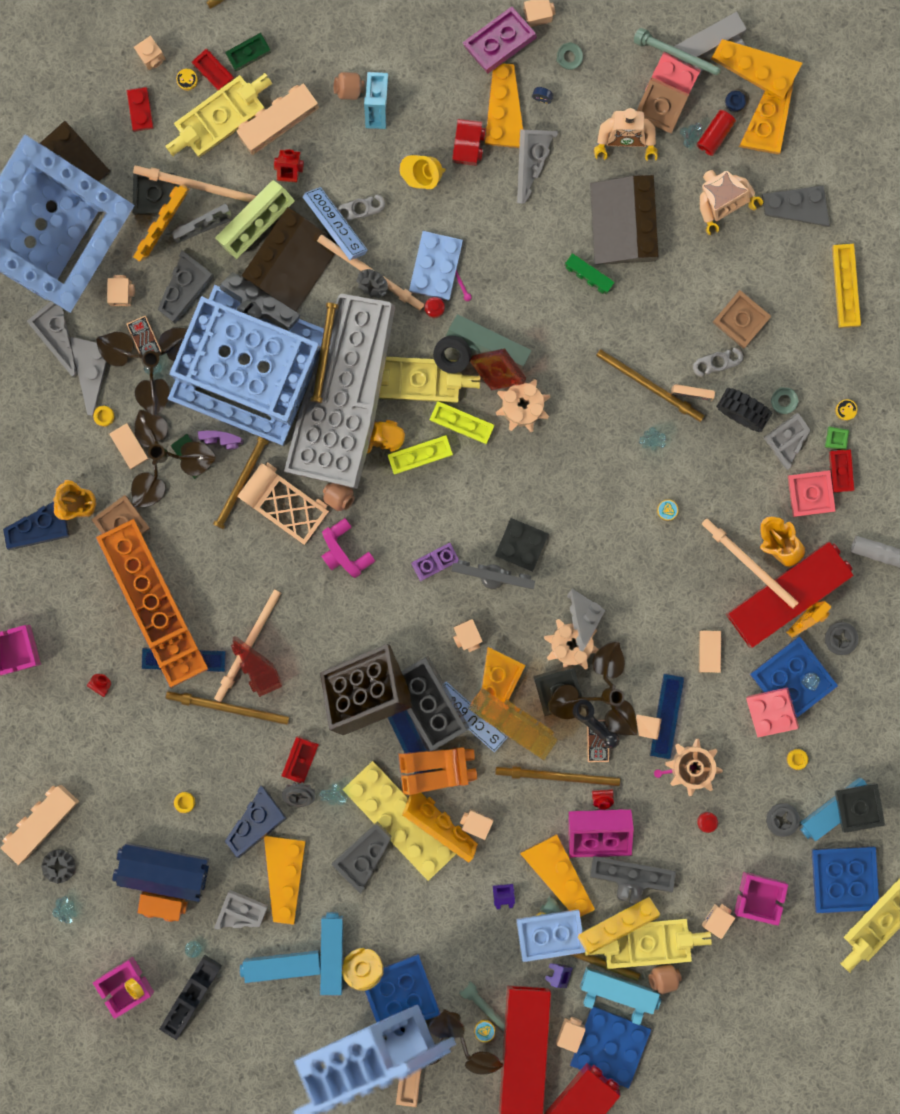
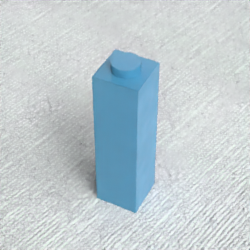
[800,778,867,841]
[320,912,343,995]
[240,950,321,983]

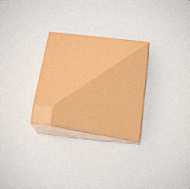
[636,715,661,739]

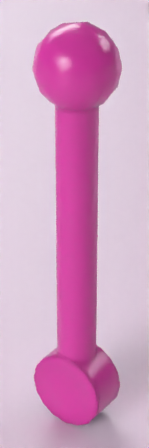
[455,270,472,301]
[654,763,697,778]

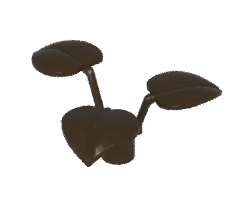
[96,328,188,415]
[131,410,216,508]
[548,641,637,735]
[428,1009,503,1075]

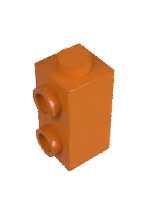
[138,891,188,922]

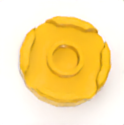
[342,948,384,991]

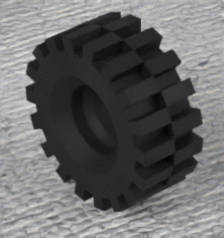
[716,388,772,432]

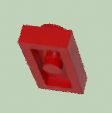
[126,87,154,132]
[829,450,854,493]

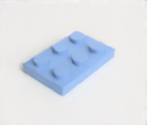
[409,231,463,301]
[516,909,585,962]

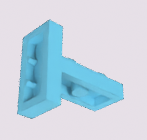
[364,72,388,129]

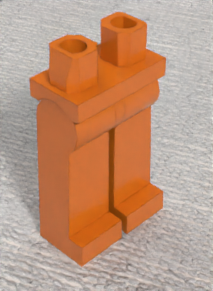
[399,747,477,795]

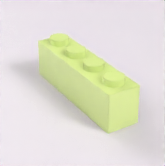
[215,180,295,259]

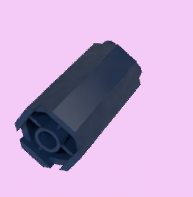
[112,842,210,902]

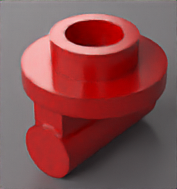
[87,674,111,697]
[592,789,614,810]

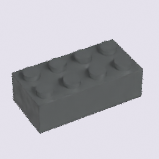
[401,656,470,751]

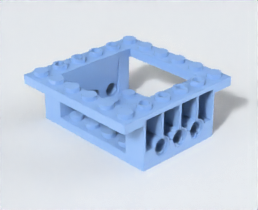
[0,135,135,313]
[168,285,324,446]
[293,1005,456,1114]

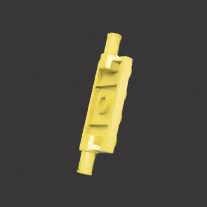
[165,73,272,158]
[379,357,480,403]
[840,879,900,973]
[585,919,712,969]

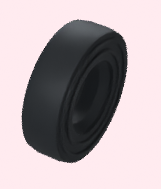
[433,336,471,373]

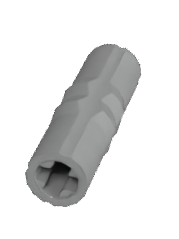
[851,536,900,568]

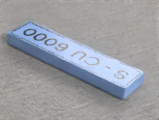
[303,187,368,260]
[444,682,508,752]

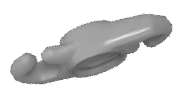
[337,194,385,221]
[693,348,743,377]

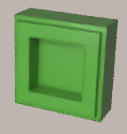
[825,427,849,450]

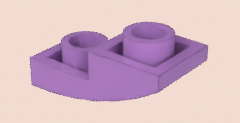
[198,431,243,450]
[411,543,459,581]

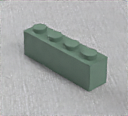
[446,314,532,379]

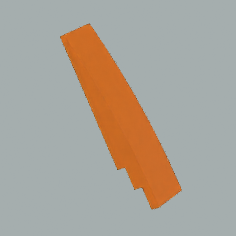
[96,519,209,688]

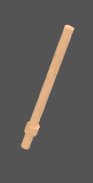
[133,165,256,203]
[317,234,424,311]
[702,518,799,609]
[214,589,282,702]

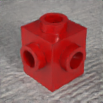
[274,149,304,183]

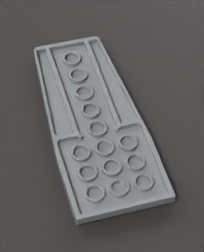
[284,294,395,489]

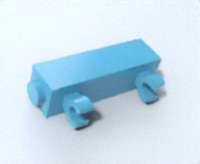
[580,967,661,1025]

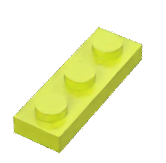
[429,401,495,445]
[388,435,453,475]

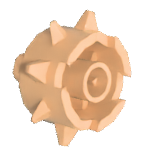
[496,378,550,432]
[544,619,599,670]
[665,739,723,796]

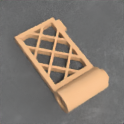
[237,462,329,545]

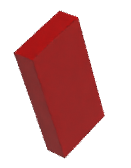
[192,48,235,91]

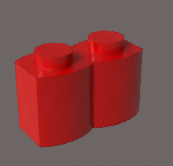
[452,119,486,166]

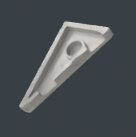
[517,130,558,203]
[27,302,78,378]
[70,337,107,416]
[567,589,605,652]

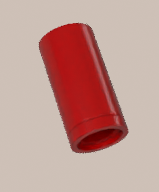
[696,110,736,156]

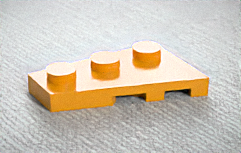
[786,601,831,638]
[478,647,526,721]

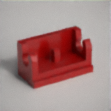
[281,736,319,783]

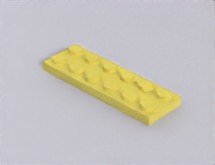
[342,761,456,881]

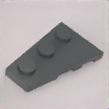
[762,185,830,227]
[171,203,233,243]
[158,250,214,323]
[332,821,392,894]

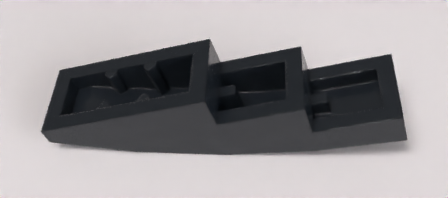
[159,955,222,1040]

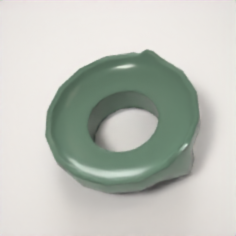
[556,42,583,70]
[771,387,799,414]

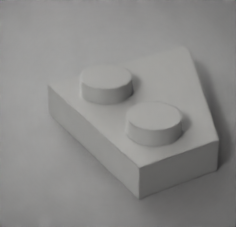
[763,413,810,470]
[214,890,268,929]

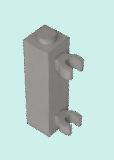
[674,12,747,76]

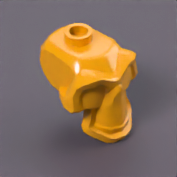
[367,420,405,454]
[53,480,96,520]
[760,516,805,567]

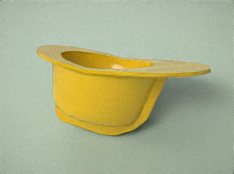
[400,155,446,189]

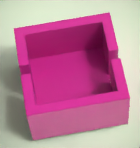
[0,625,41,676]
[734,871,788,926]
[93,956,154,1019]

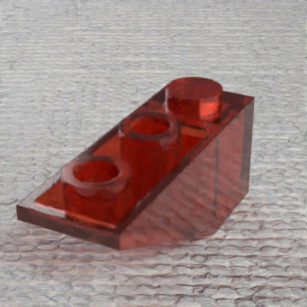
[231,636,282,697]

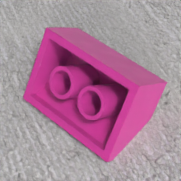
[568,809,634,858]

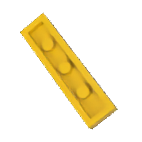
[832,244,861,328]
[578,897,660,955]

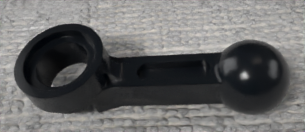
[573,700,620,749]

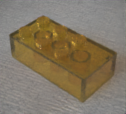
[468,688,558,761]

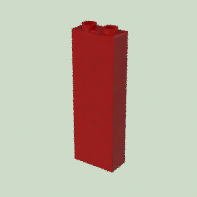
[725,542,854,648]
[499,985,551,1114]
[544,1063,620,1114]

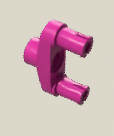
[321,518,375,578]

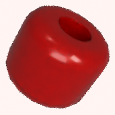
[425,297,445,318]
[697,812,718,833]

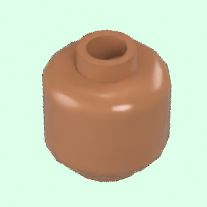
[334,72,365,100]
[323,483,355,511]
[648,964,681,994]

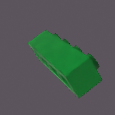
[564,253,615,295]

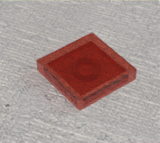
[470,348,526,391]

